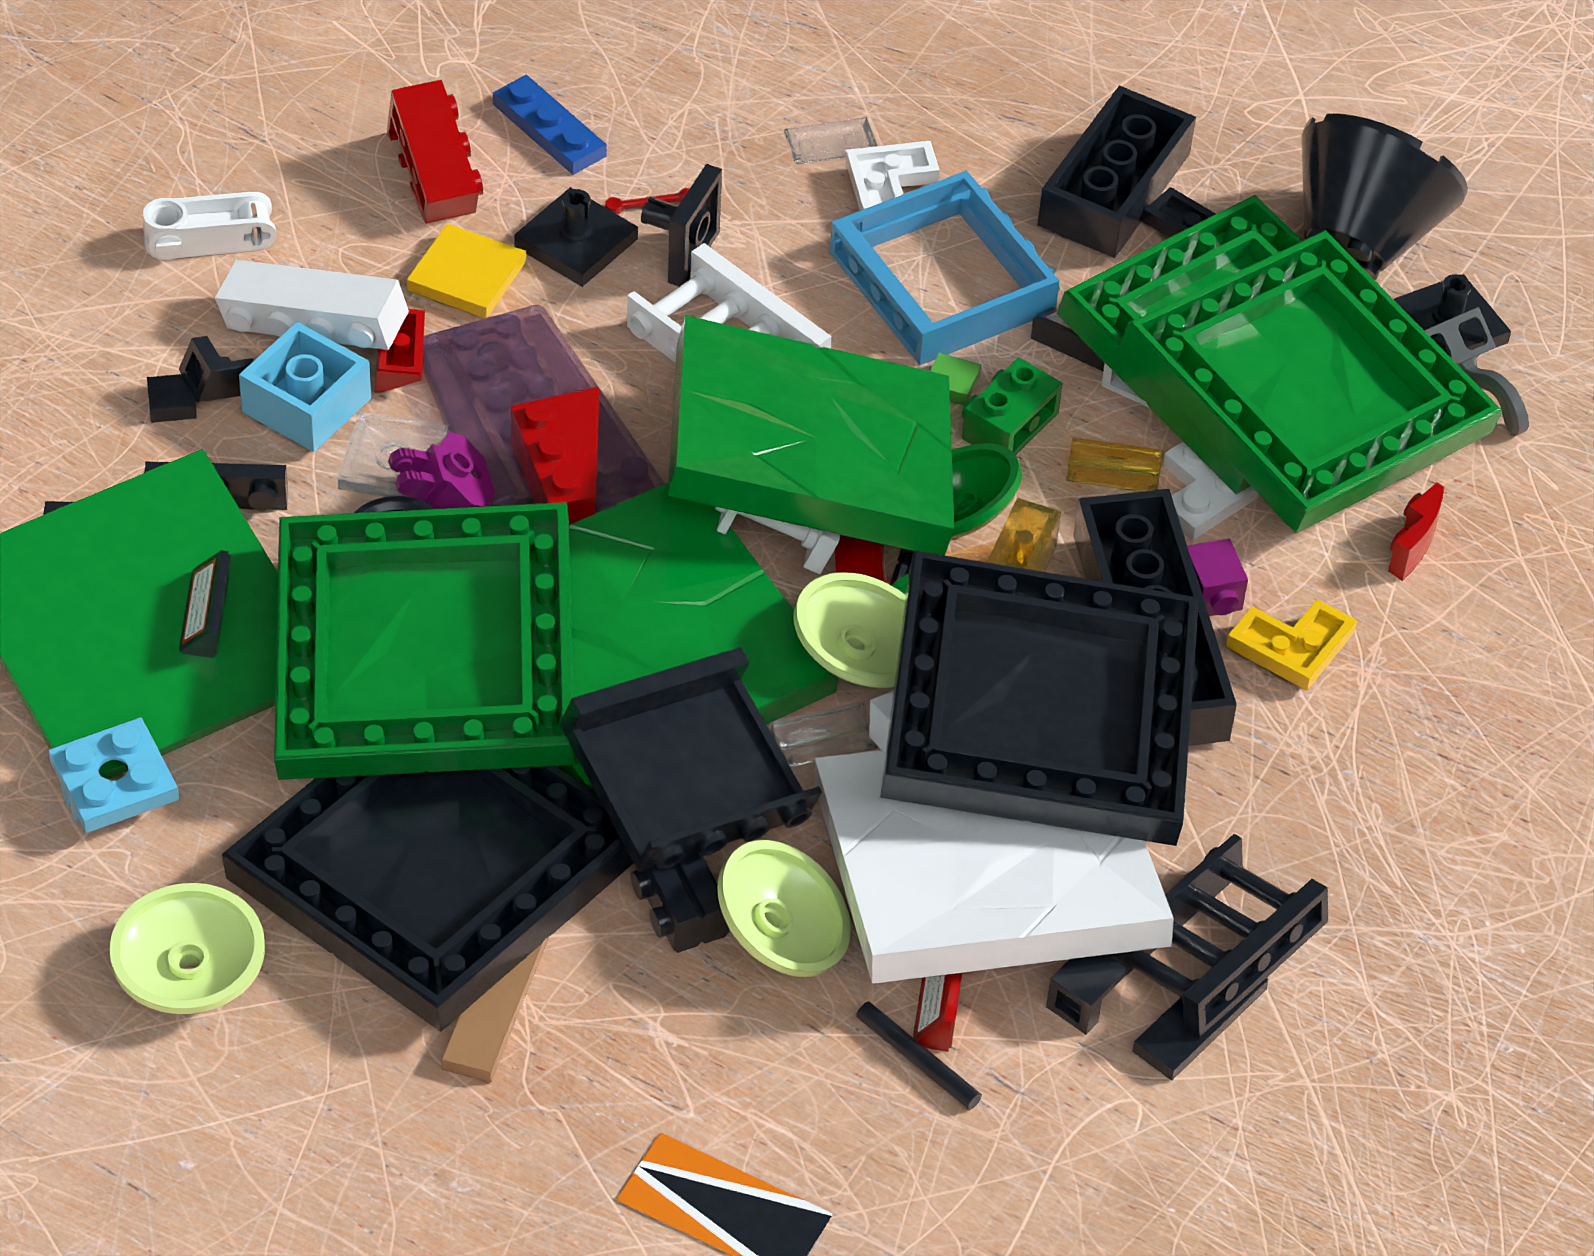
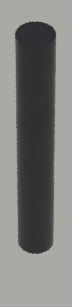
[856,1001,982,1110]

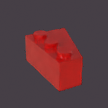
[387,79,483,224]
[510,387,599,525]

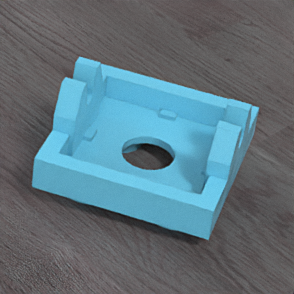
[49,717,179,833]

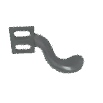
[1424,307,1529,436]

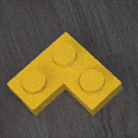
[1226,599,1357,691]

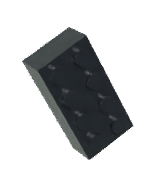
[1037,85,1196,258]

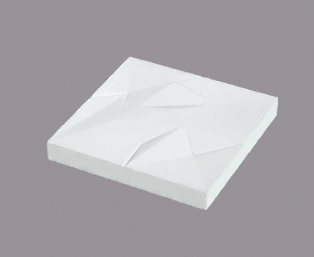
[814,750,1174,984]

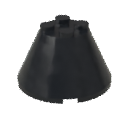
[1301,113,1468,280]

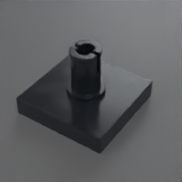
[641,164,722,287]
[514,187,638,287]
[1394,274,1511,354]

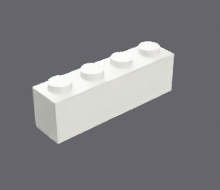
[215,259,409,350]

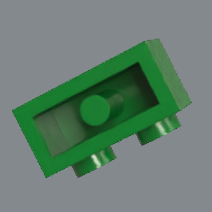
[962,357,1063,455]

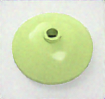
[793,573,906,688]
[717,840,851,977]
[109,883,265,1014]

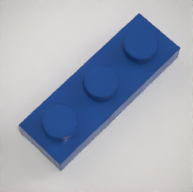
[493,74,607,175]

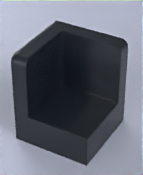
[179,336,254,402]
[1046,954,1126,1035]

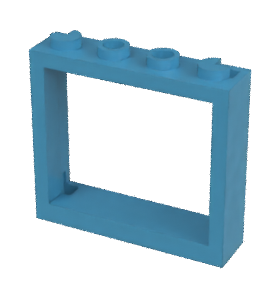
[830,170,1060,365]

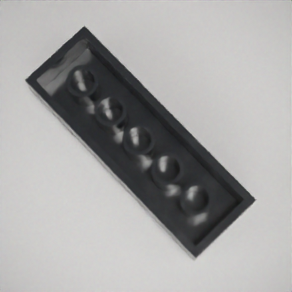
[1073,489,1237,746]

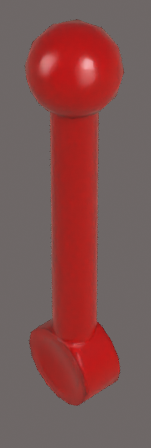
[605,187,690,215]

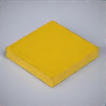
[407,223,526,319]

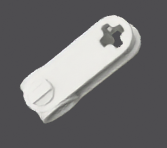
[143,192,277,260]

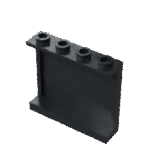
[559,647,822,872]

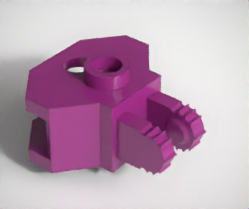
[388,432,495,509]

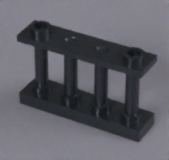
[1108,834,1328,1038]

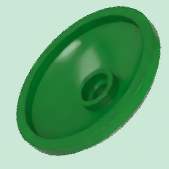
[951,443,1022,539]

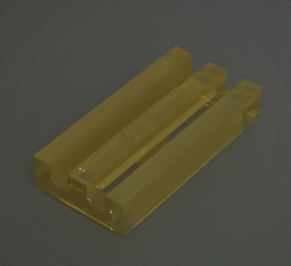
[1066,437,1163,492]

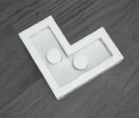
[845,141,940,211]
[1163,442,1259,540]

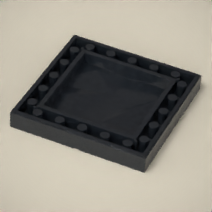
[880,551,1199,846]
[222,766,634,1032]

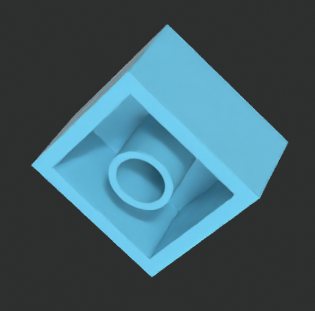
[239,321,371,453]

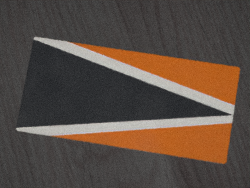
[617,1133,832,1256]

